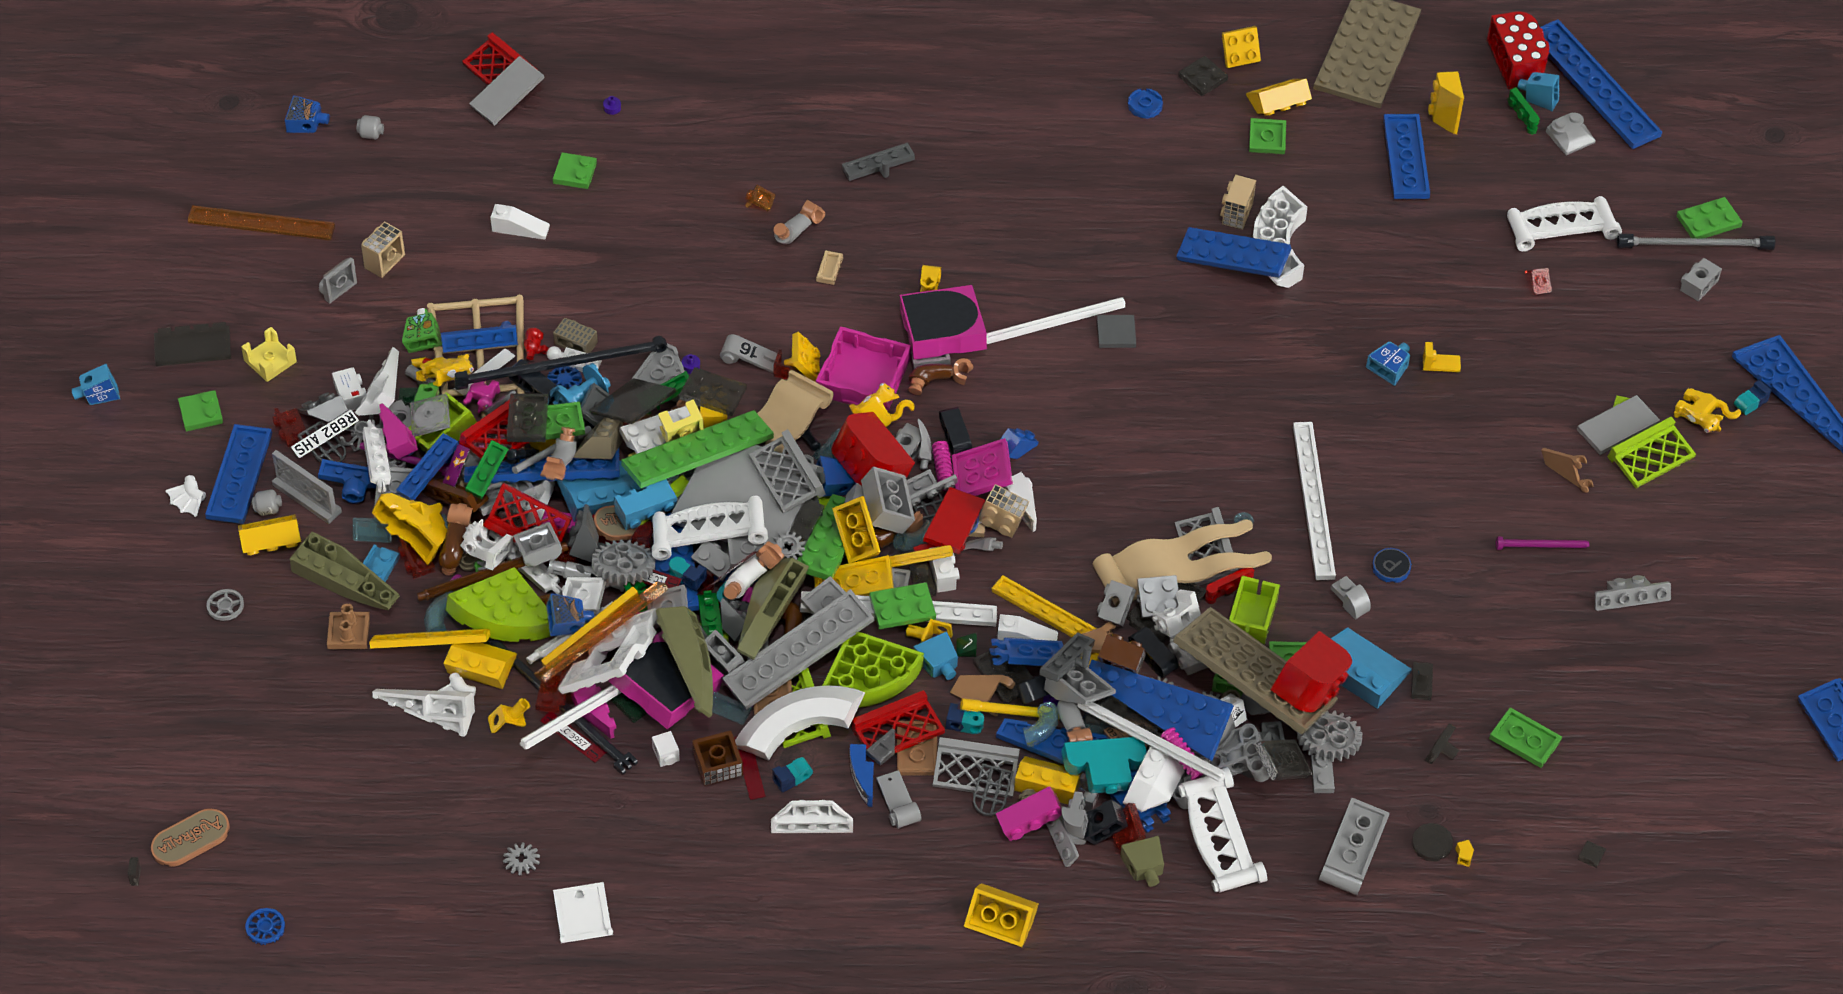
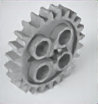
[592,539,655,585]
[1297,711,1362,762]

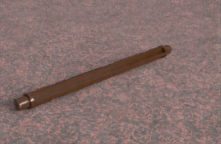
[417,542,568,602]

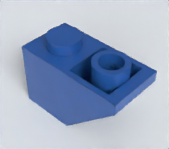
[1000,428,1039,459]

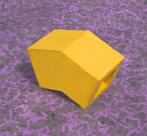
[1455,840,1474,867]

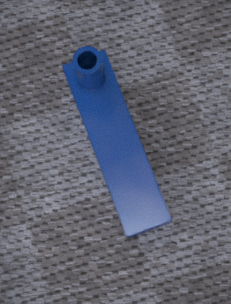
[441,321,518,353]
[396,433,459,500]

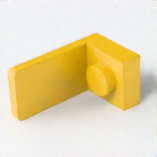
[1423,342,1461,372]

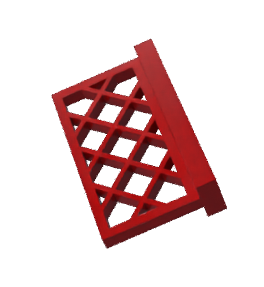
[462,32,538,85]
[459,398,529,461]
[483,483,572,544]
[852,690,945,762]

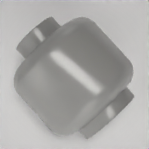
[356,115,384,140]
[252,489,282,516]

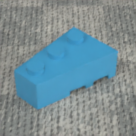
[614,479,677,530]

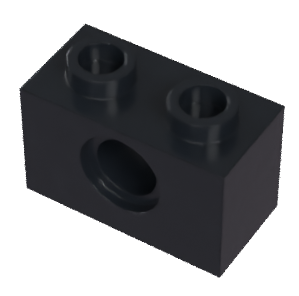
[1084,799,1128,845]

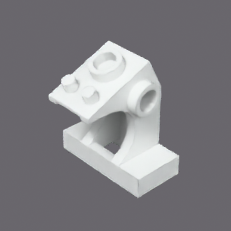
[460,519,513,570]
[1152,589,1201,637]

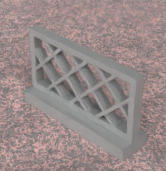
[749,429,826,513]
[272,450,342,524]
[1175,507,1238,587]
[933,737,1020,798]

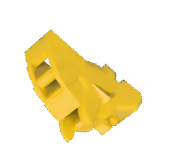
[372,493,447,565]

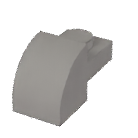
[1331,576,1371,620]
[1062,791,1088,839]

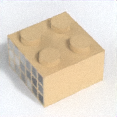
[1220,175,1256,230]
[361,222,405,278]
[979,484,1030,538]

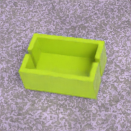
[409,392,477,453]
[1229,576,1280,644]

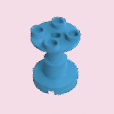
[550,363,611,405]

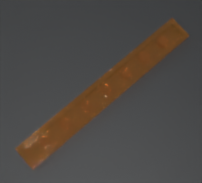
[188,205,335,240]
[534,581,668,682]

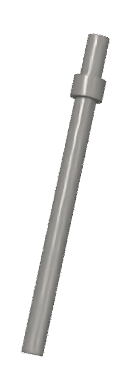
[512,426,592,474]

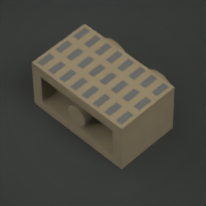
[553,318,598,353]

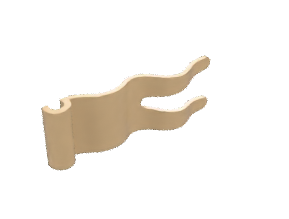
[757,370,833,453]
[1093,520,1272,607]

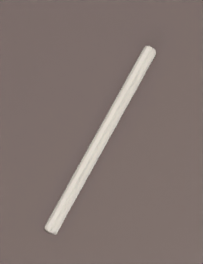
[987,297,1125,344]
[520,685,622,749]
[1077,702,1225,782]

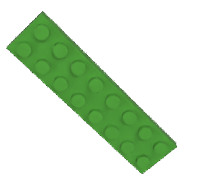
[621,410,774,488]

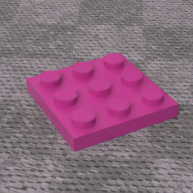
[952,438,1013,496]

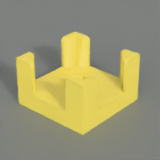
[241,327,297,382]
[658,399,704,443]

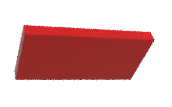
[923,487,986,554]

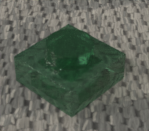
[399,388,418,407]

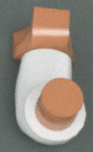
[724,541,784,599]

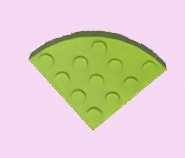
[446,567,550,642]
[822,632,924,707]

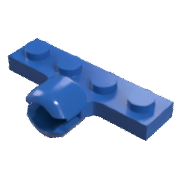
[318,459,376,504]

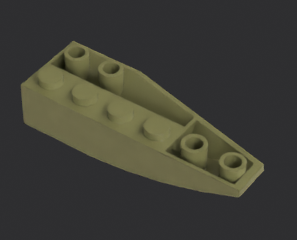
[290,532,400,611]
[737,558,809,660]
[655,606,713,717]

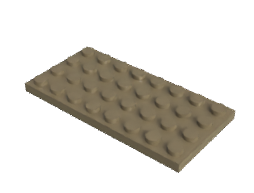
[1313,0,1421,108]
[1173,607,1338,734]

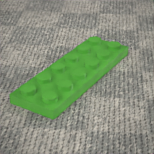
[798,494,846,580]

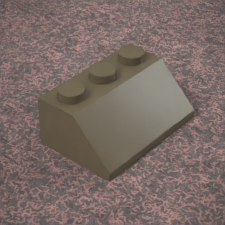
[574,415,624,459]

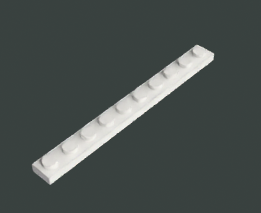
[1293,422,1336,580]
[800,591,997,627]

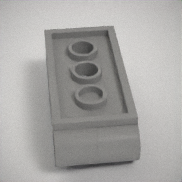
[1319,798,1390,895]

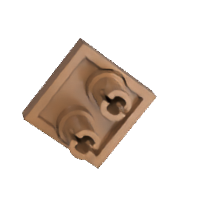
[327,604,370,649]

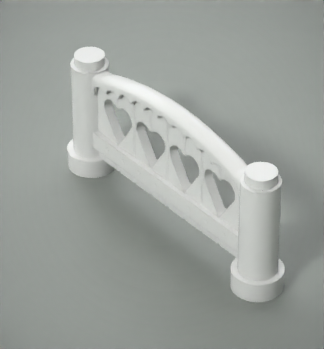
[1507,196,1622,251]
[652,496,768,560]
[1178,767,1267,893]

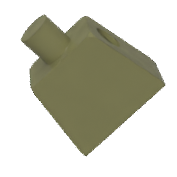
[1120,836,1164,887]

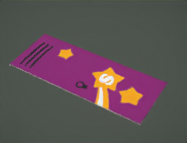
[443,444,470,487]

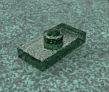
[610,693,648,723]

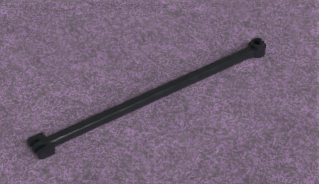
[454,336,668,390]
[487,638,638,775]

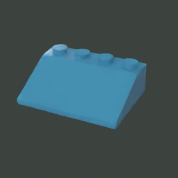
[557,461,645,522]
[1331,628,1412,709]

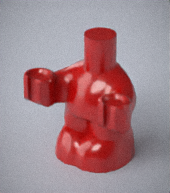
[524,328,549,360]

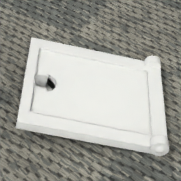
[553,882,613,943]

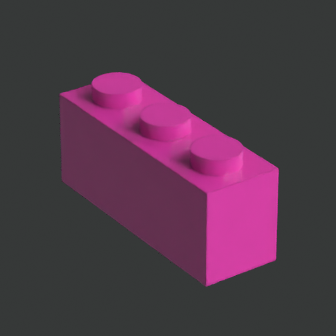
[996,786,1062,841]

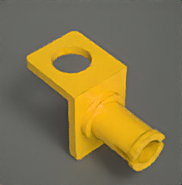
[906,619,953,643]
[488,698,530,733]

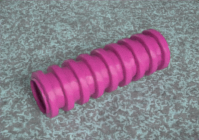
[932,441,953,491]
[1160,727,1203,780]

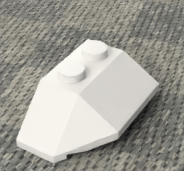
[1123,746,1185,812]
[771,800,853,833]

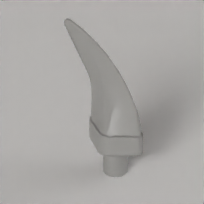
[918,419,933,471]
[964,537,1003,551]

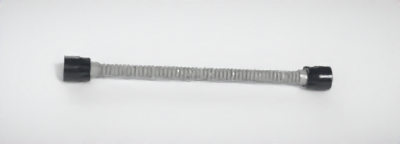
[1617,233,1775,250]

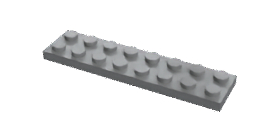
[722,589,875,710]

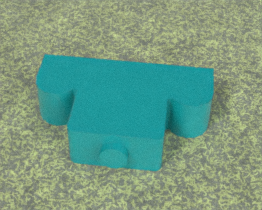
[1061,737,1146,794]

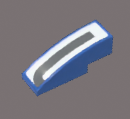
[850,744,874,807]

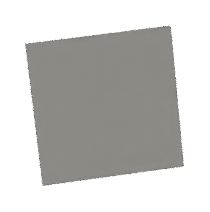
[671,445,820,543]

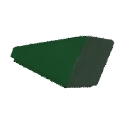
[956,633,977,657]

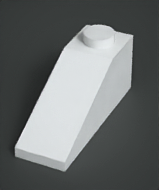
[491,204,550,240]
[1002,472,1037,532]
[998,614,1058,641]

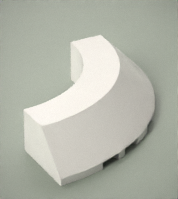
[1253,186,1307,288]
[735,686,865,761]

